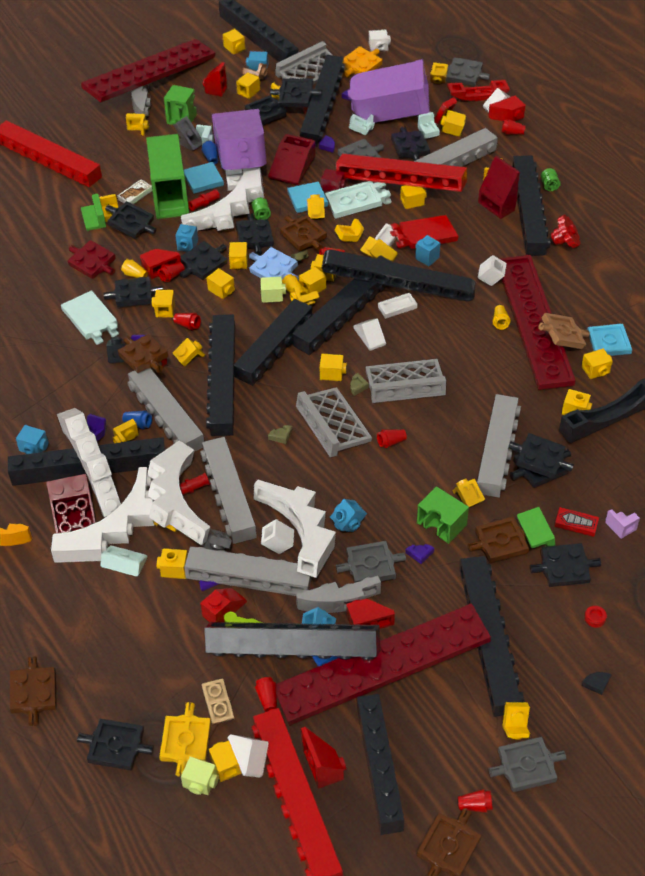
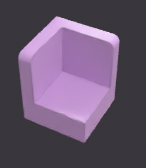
[605,509,640,539]

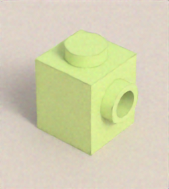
[261,277,286,302]
[181,757,219,795]

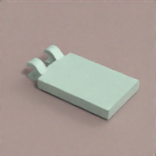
[325,181,391,218]
[61,291,119,345]

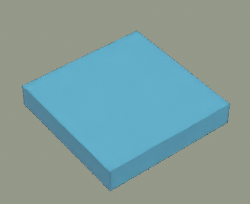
[183,162,224,194]
[287,182,328,213]
[587,324,632,356]

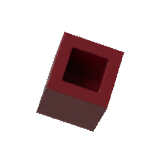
[321,169,347,192]

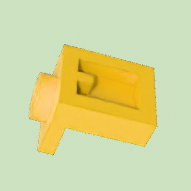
[100,194,118,222]
[112,419,139,443]
[452,478,485,508]
[503,702,530,740]

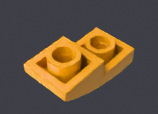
[0,523,32,546]

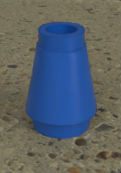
[201,141,218,164]
[122,411,152,429]

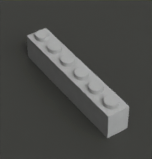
[414,128,498,167]
[127,368,204,452]
[477,394,521,497]
[200,437,256,544]
[185,546,312,596]

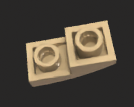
[202,678,234,725]

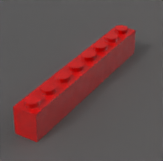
[0,120,102,188]
[336,154,467,192]
[251,708,343,876]

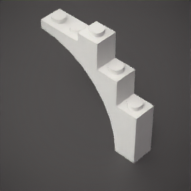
[181,167,264,231]
[57,408,121,517]
[147,440,210,545]
[51,467,154,563]
[254,480,336,578]

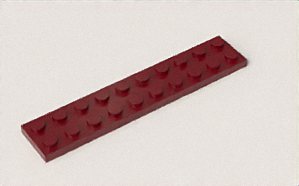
[81,39,216,102]
[499,255,576,390]
[276,603,491,726]

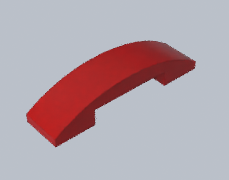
[447,80,510,101]

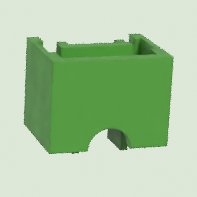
[164,85,197,125]
[417,486,469,544]

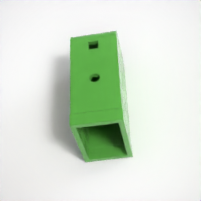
[146,134,189,219]

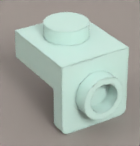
[418,112,440,139]
[349,114,375,135]
[196,125,214,145]

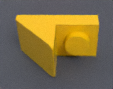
[361,236,398,262]

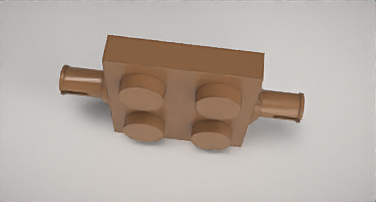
[539,313,590,349]

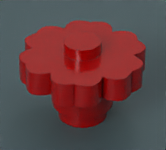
[551,214,581,249]

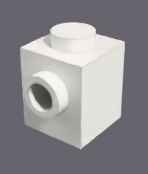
[369,30,391,52]
[478,255,506,286]
[261,519,294,554]

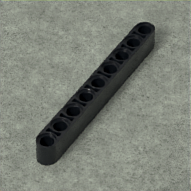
[322,250,476,301]

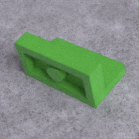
[81,194,106,231]
[517,507,555,548]

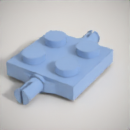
[249,247,299,279]

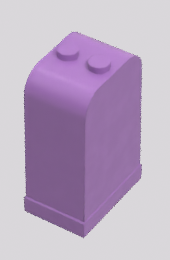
[348,59,430,122]
[212,109,267,170]

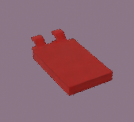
[390,215,458,249]

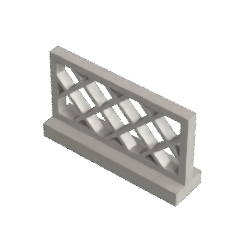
[275,41,332,84]
[365,359,446,403]
[296,387,372,457]

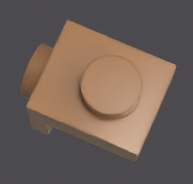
[242,63,267,79]

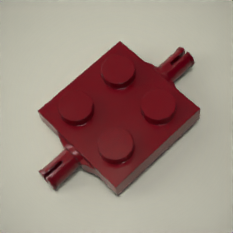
[67,240,116,279]

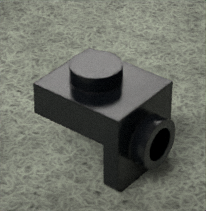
[106,337,127,363]

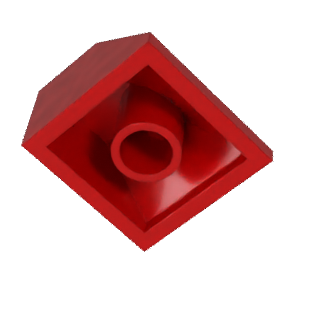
[301,727,346,789]

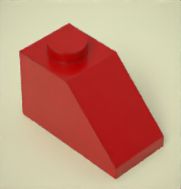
[203,62,227,97]
[488,95,526,121]
[140,249,181,279]
[200,588,247,622]
[346,598,395,629]

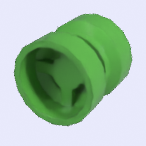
[541,168,560,191]
[252,197,271,220]

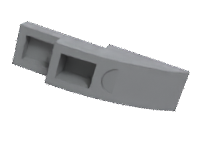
[131,84,151,118]
[296,576,381,613]

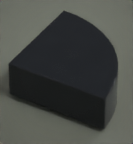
[582,672,612,695]

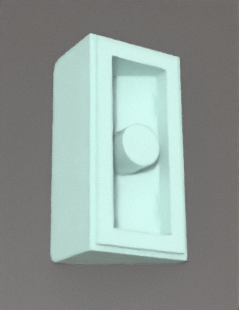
[100,545,147,576]

